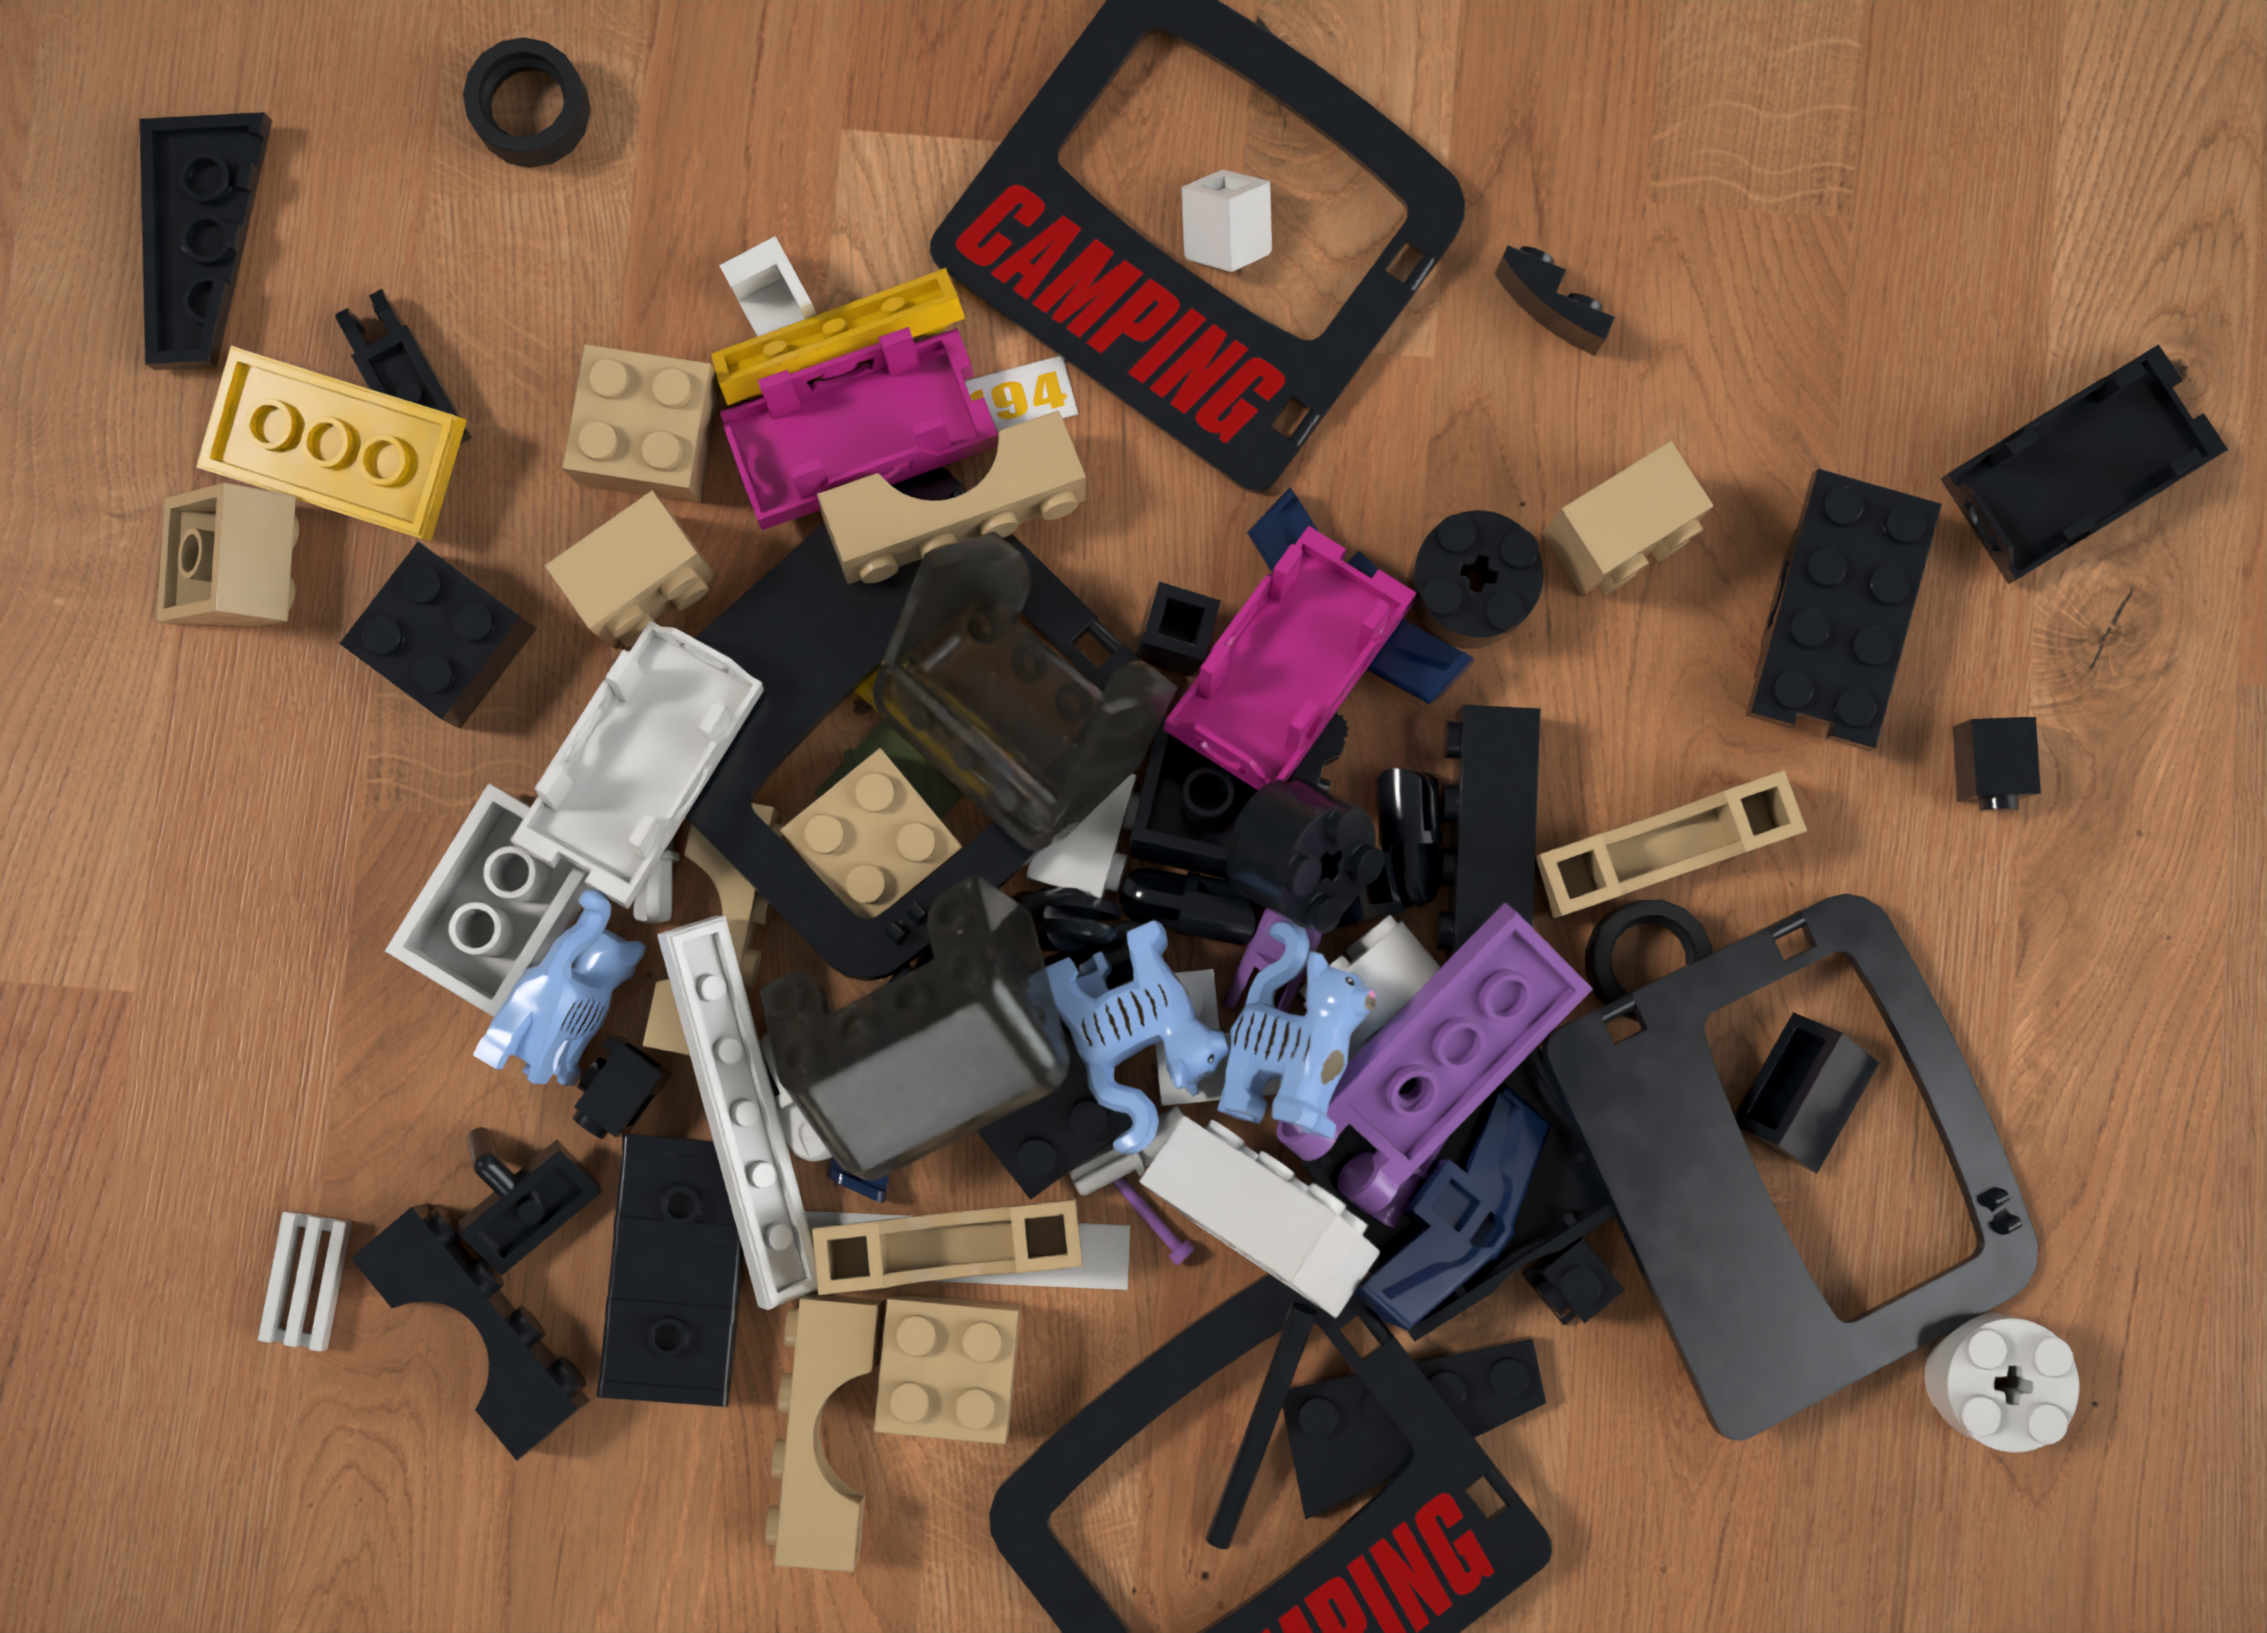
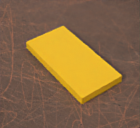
[196,346,467,541]

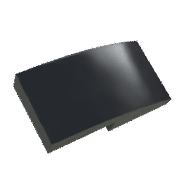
[1495,245,1615,356]

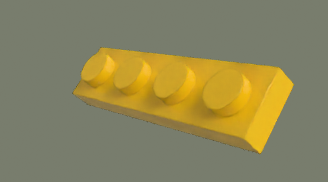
[711,268,965,405]

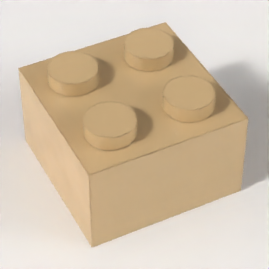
[562,344,721,504]
[1542,441,1714,596]
[544,491,717,648]
[780,748,963,919]
[874,1292,1021,1445]

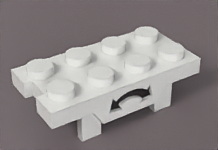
[511,621,764,909]

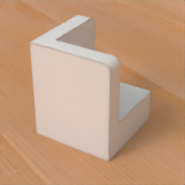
[1181,169,1272,272]
[719,236,817,336]

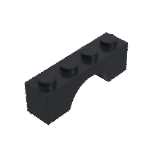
[351,1203,591,1461]

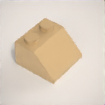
[156,483,299,627]

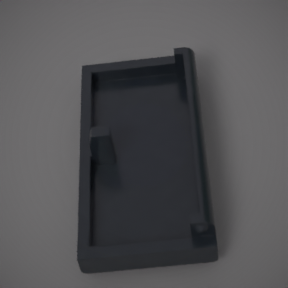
[597,1133,744,1407]

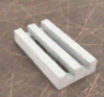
[257,1211,352,1352]

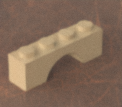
[817,410,1086,584]
[1534,770,1807,920]
[643,803,787,1055]
[812,1199,1083,1295]
[765,1293,884,1572]

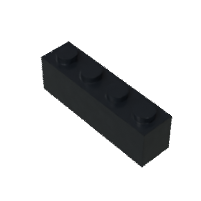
[1436,705,1541,962]

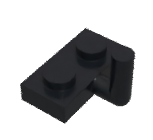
[456,1127,602,1276]

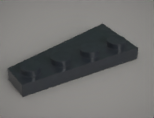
[139,112,272,370]
[1282,1336,1546,1520]

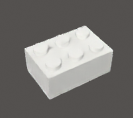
[385,783,592,1017]
[1139,1116,1380,1318]

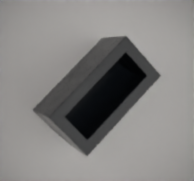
[1734,1012,1879,1174]

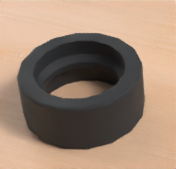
[463,37,591,168]
[1585,900,1712,1021]

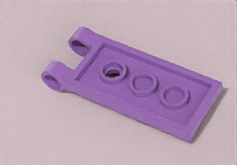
[1277,902,1593,1214]

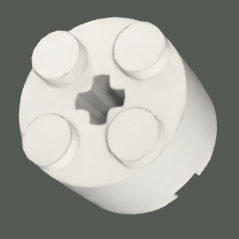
[1298,915,1441,1061]
[1924,1311,2079,1452]

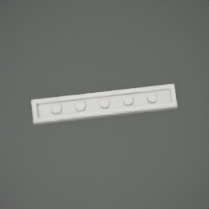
[657,916,818,1310]

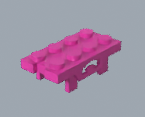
[720,327,999,530]
[1164,526,1416,790]

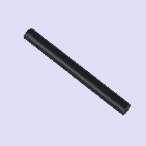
[1205,1303,1318,1549]

